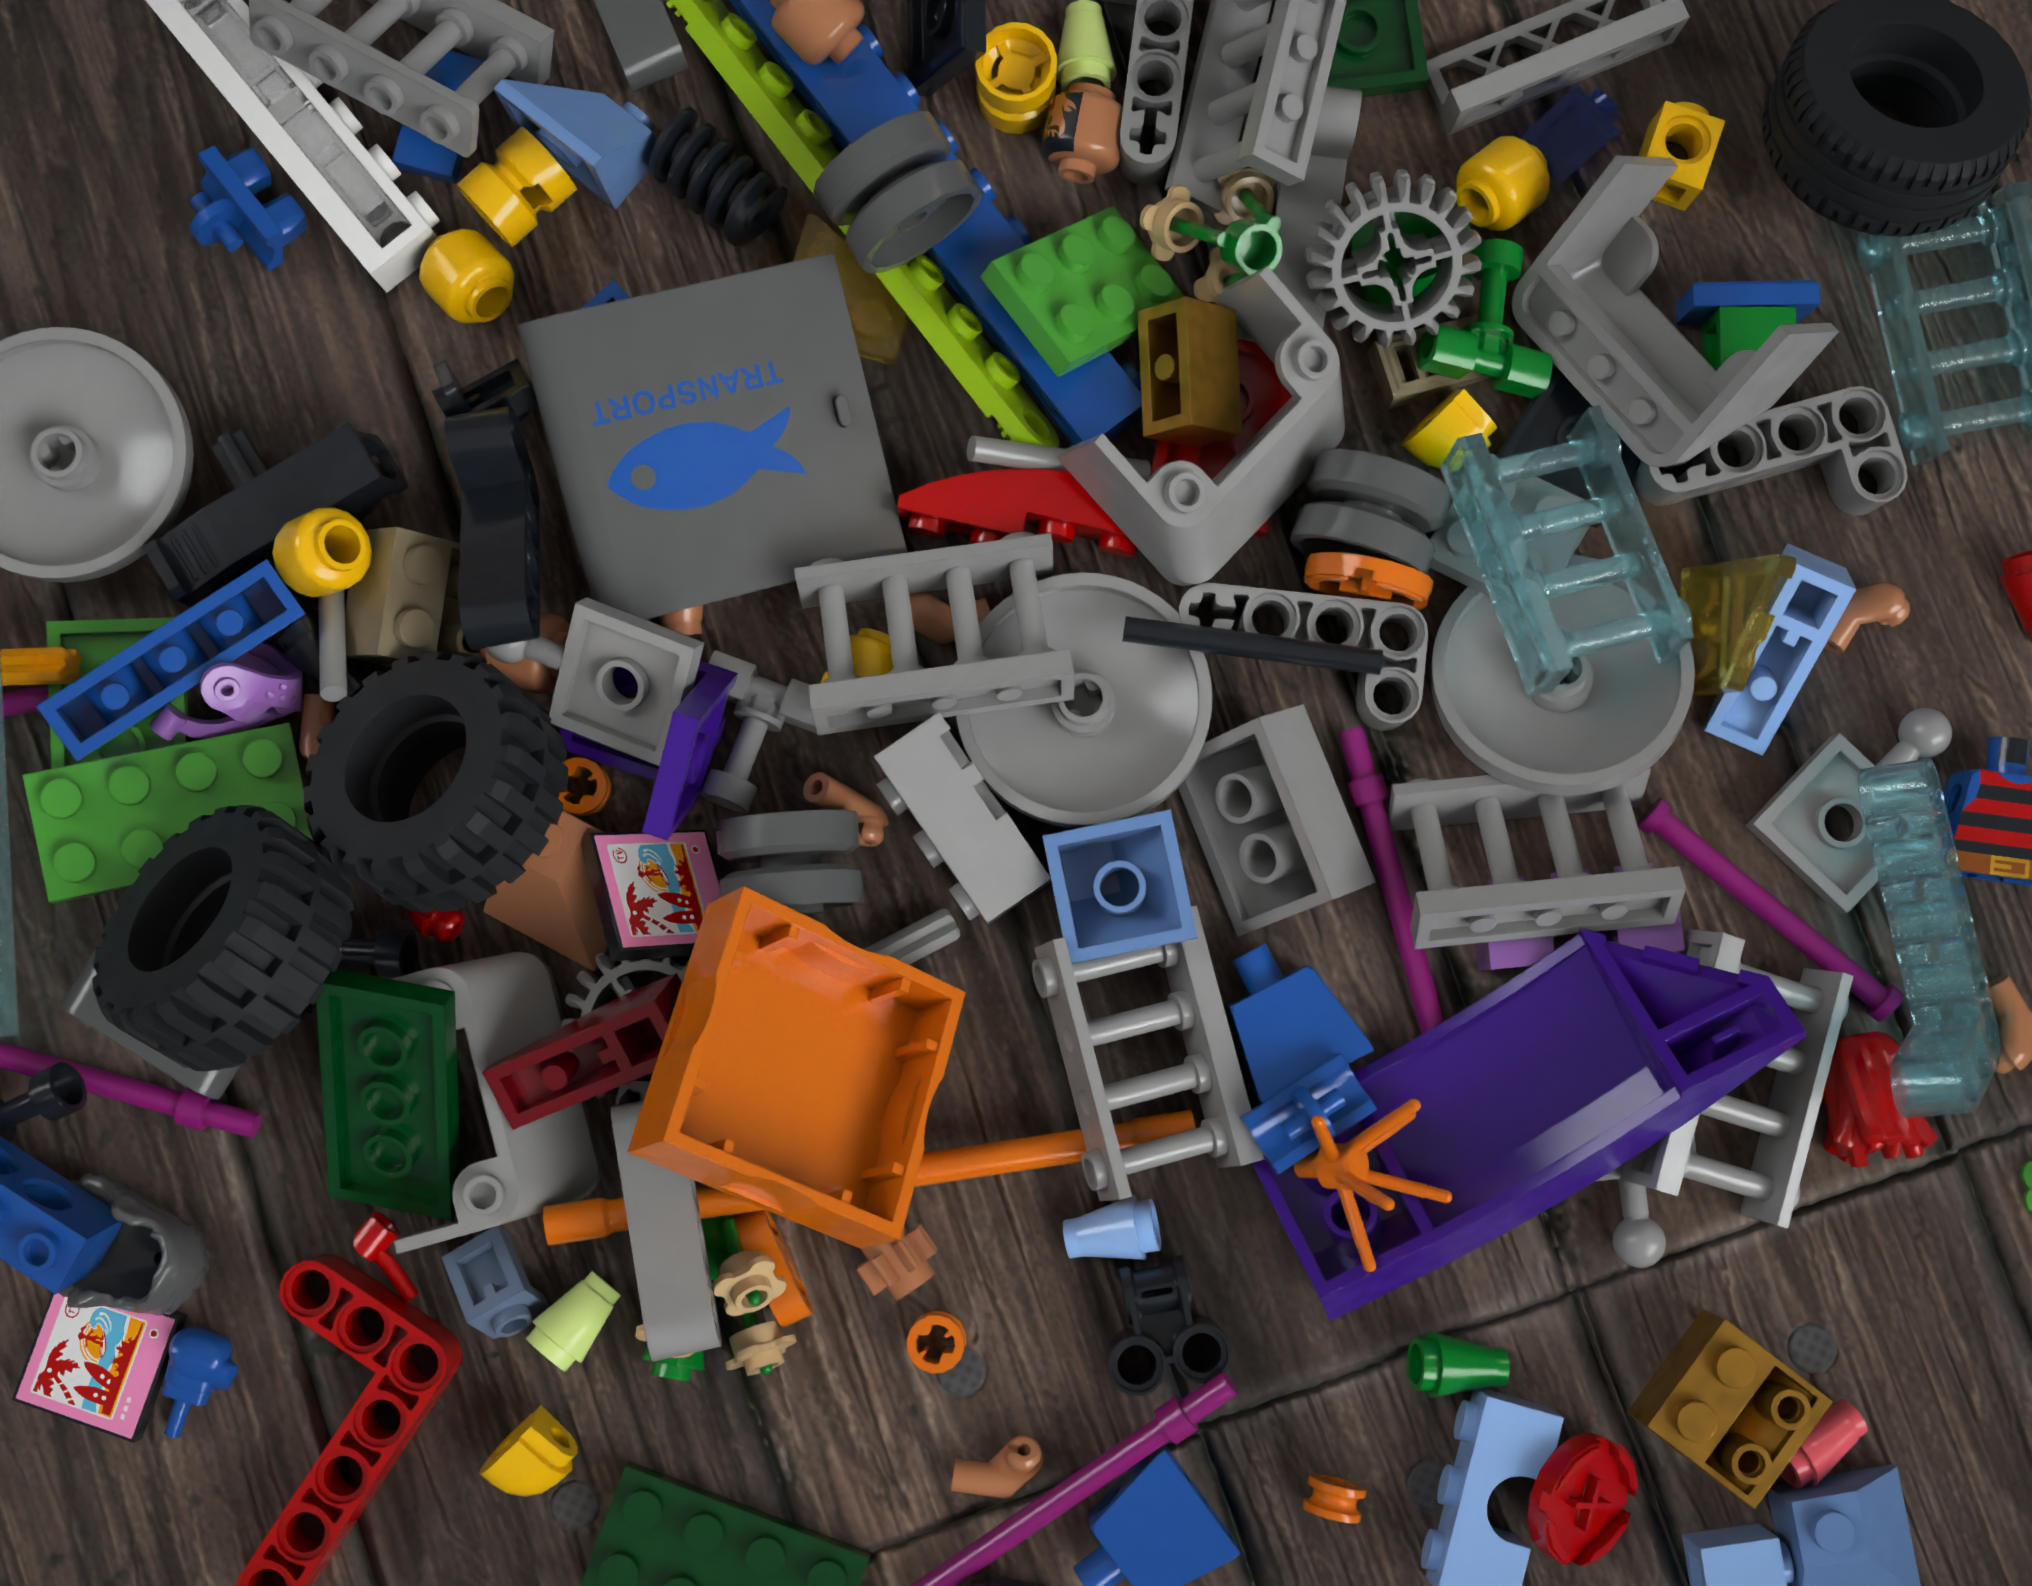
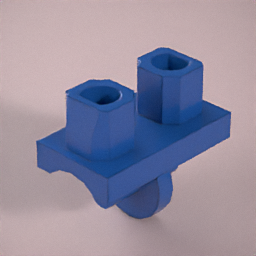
[189,146,306,271]
[1240,1053,1377,1174]

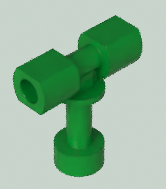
[1417,239,1552,399]

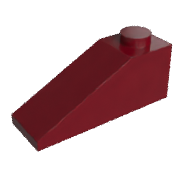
[482,973,682,1130]

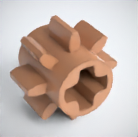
[856,1224,938,1301]

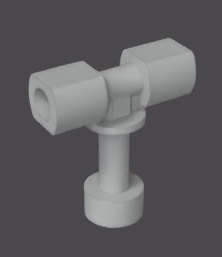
[700,650,817,813]

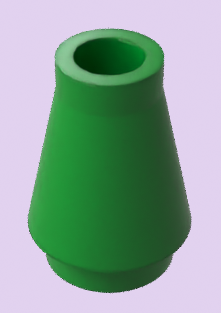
[1407,1331,1510,1398]

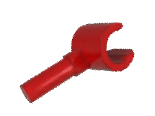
[353,1212,419,1303]

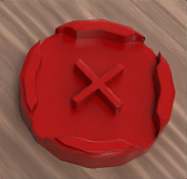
[1527,1432,1638,1566]

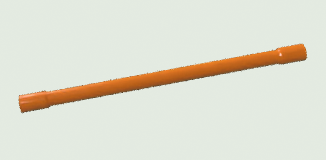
[543,1110,1196,1246]

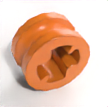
[558,757,612,816]
[907,1310,967,1374]
[1302,1473,1367,1524]

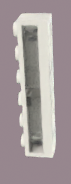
[145,0,440,293]

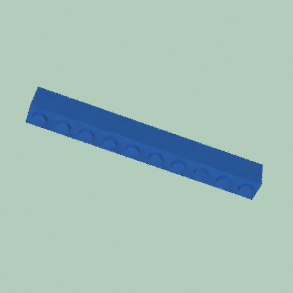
[727,0,1142,445]

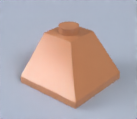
[483,810,609,972]

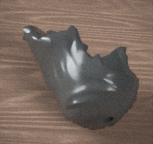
[59,1173,211,1315]

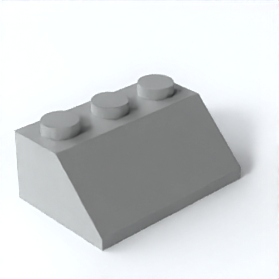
[1178,704,1376,937]

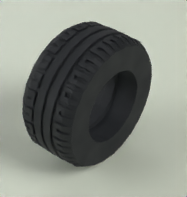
[1761,0,2032,237]

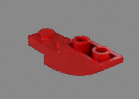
[897,468,1140,557]

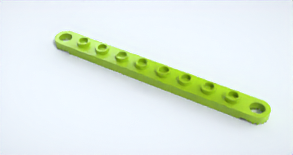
[666,0,1059,448]

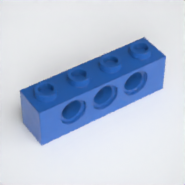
[36,559,306,761]
[0,1136,124,1295]

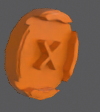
[1303,552,1434,610]

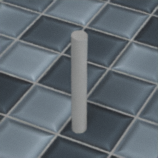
[967,435,1151,481]
[318,590,347,702]

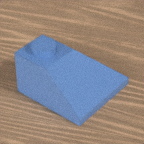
[494,79,656,210]
[1042,809,1198,964]
[1767,1464,1921,1586]

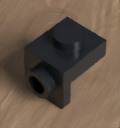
[432,358,538,423]

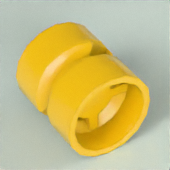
[975,22,1057,134]
[456,126,577,248]

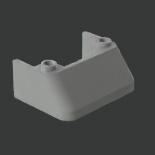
[1512,155,1839,467]
[1057,266,1345,586]
[393,952,602,1254]

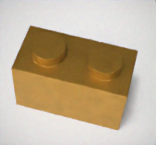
[1137,296,1242,447]

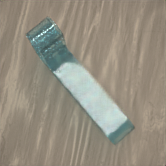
[1858,758,2001,1118]

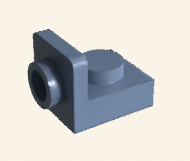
[441,1226,549,1339]

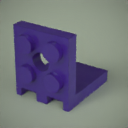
[560,661,738,841]

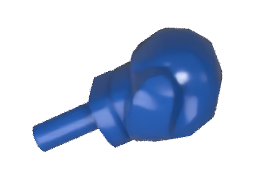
[162,1326,239,1438]

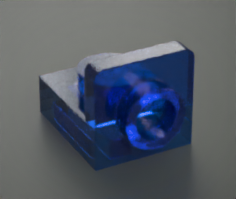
[1520,84,1623,185]

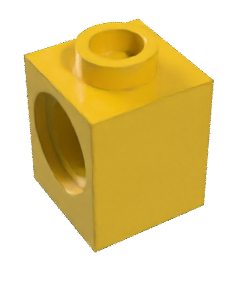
[1638,100,1725,211]

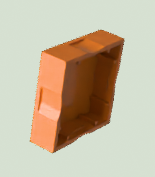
[627,886,966,1248]

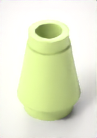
[1056,0,1116,92]
[526,1271,621,1372]

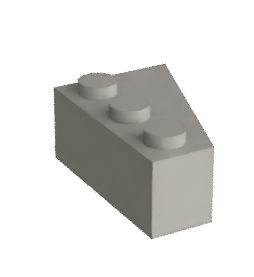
[874,712,1051,925]

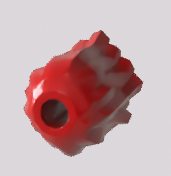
[1822,1031,1939,1167]

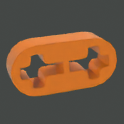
[732,1210,813,1328]

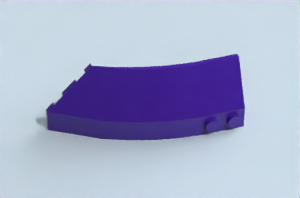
[1252,928,1806,1321]

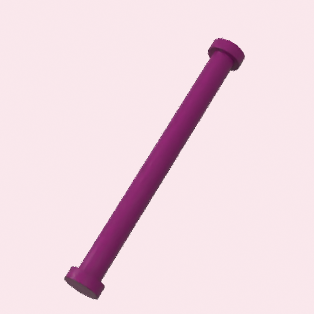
[1637,797,1904,1022]

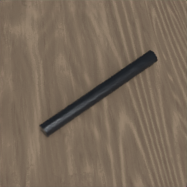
[1122,616,1383,675]

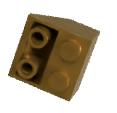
[1626,1309,1833,1509]

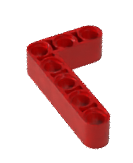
[236,1254,462,1586]

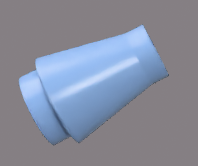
[1063,1195,1161,1260]

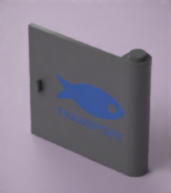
[517,253,907,621]

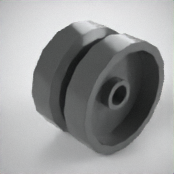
[814,111,983,274]
[1290,448,1452,574]
[716,810,864,915]

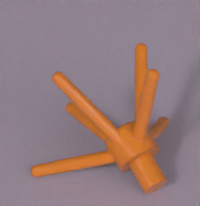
[1294,1099,1453,1272]

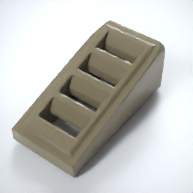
[1367,314,1491,410]

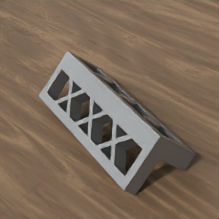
[1426,0,1690,135]

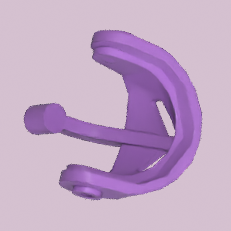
[149,641,303,741]

